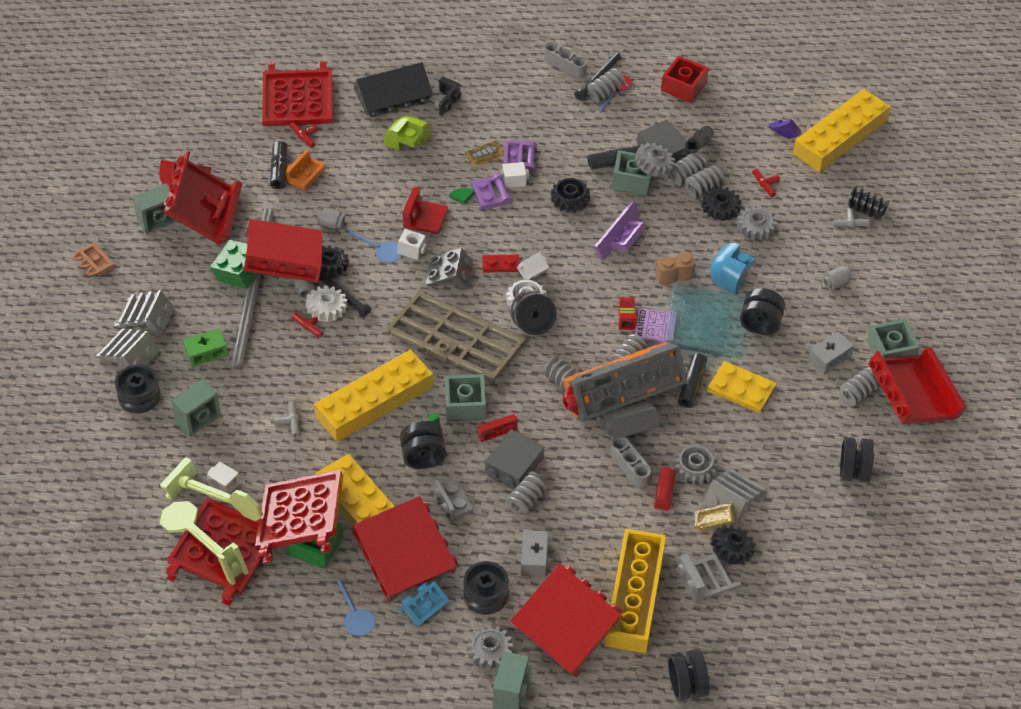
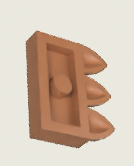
[72,242,115,277]

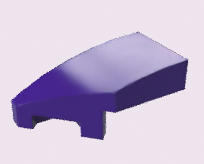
[768,119,802,139]

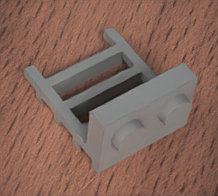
[114,290,175,336]
[96,328,160,367]
[703,468,766,524]
[677,554,741,604]

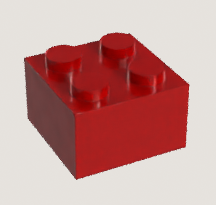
[661,55,709,103]

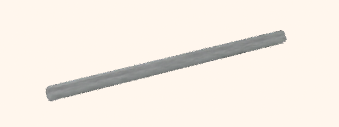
[232,209,274,368]

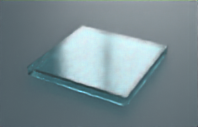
[665,285,745,358]

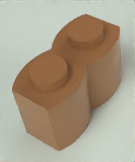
[655,253,696,285]

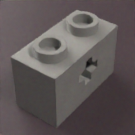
[808,332,854,374]
[521,530,552,576]

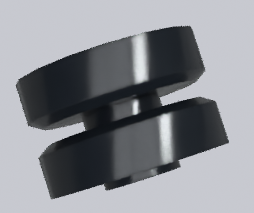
[740,288,786,336]
[510,290,557,335]
[114,364,161,414]
[399,421,447,470]
[840,437,874,483]
[463,561,509,615]
[668,649,710,701]

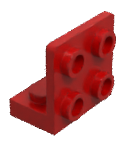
[402,187,448,234]

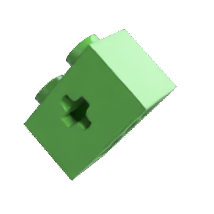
[183,329,228,367]

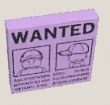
[635,309,676,344]

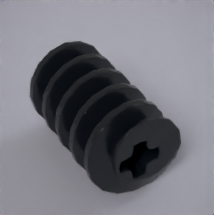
[848,186,889,220]

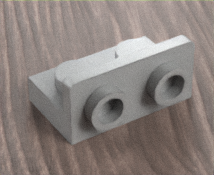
[432,479,473,521]

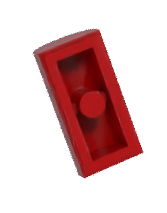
[654,466,676,510]

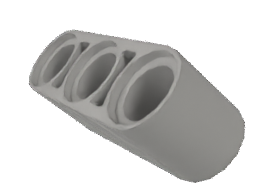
[544,41,587,78]
[610,437,651,488]

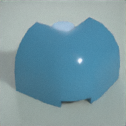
[710,243,755,295]

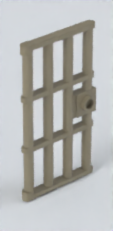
[385,290,527,383]

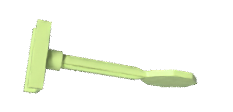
[160,458,263,521]
[160,501,249,585]

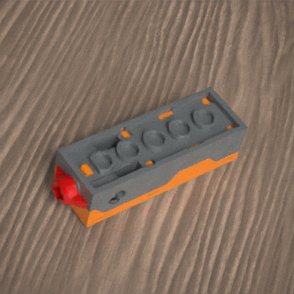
[562,342,688,421]

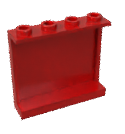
[164,151,243,244]
[243,219,322,283]
[868,347,967,424]
[352,496,458,602]
[510,563,626,678]

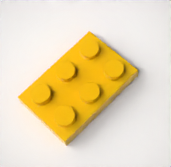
[707,361,777,413]

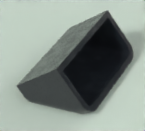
[354,62,433,117]

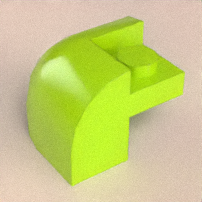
[384,116,432,150]

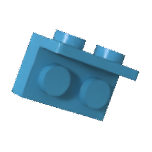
[398,581,450,627]

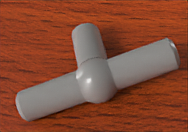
[833,209,870,228]
[274,401,300,437]

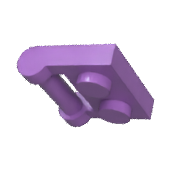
[504,140,537,173]
[471,173,512,210]

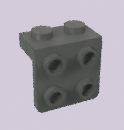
[426,248,473,290]

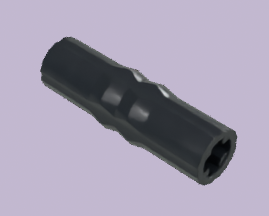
[685,126,714,153]
[270,141,288,189]
[587,145,640,170]
[677,353,707,408]

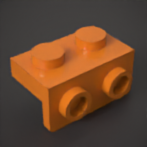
[286,149,326,191]

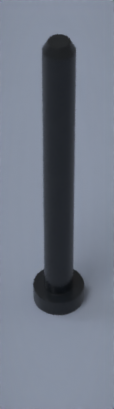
[574,53,621,101]
[319,276,371,317]

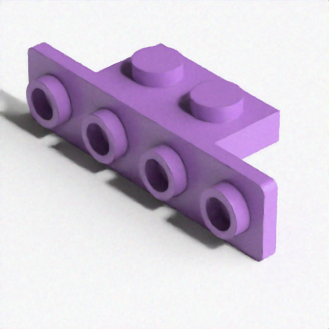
[595,202,646,260]

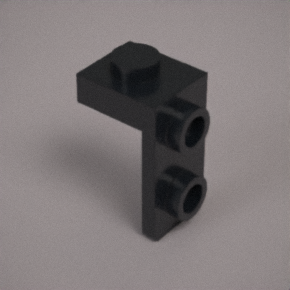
[439,76,461,116]

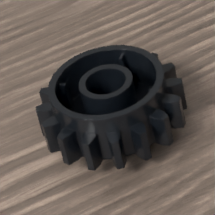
[551,178,590,213]
[701,186,741,221]
[320,245,349,278]
[710,524,756,565]

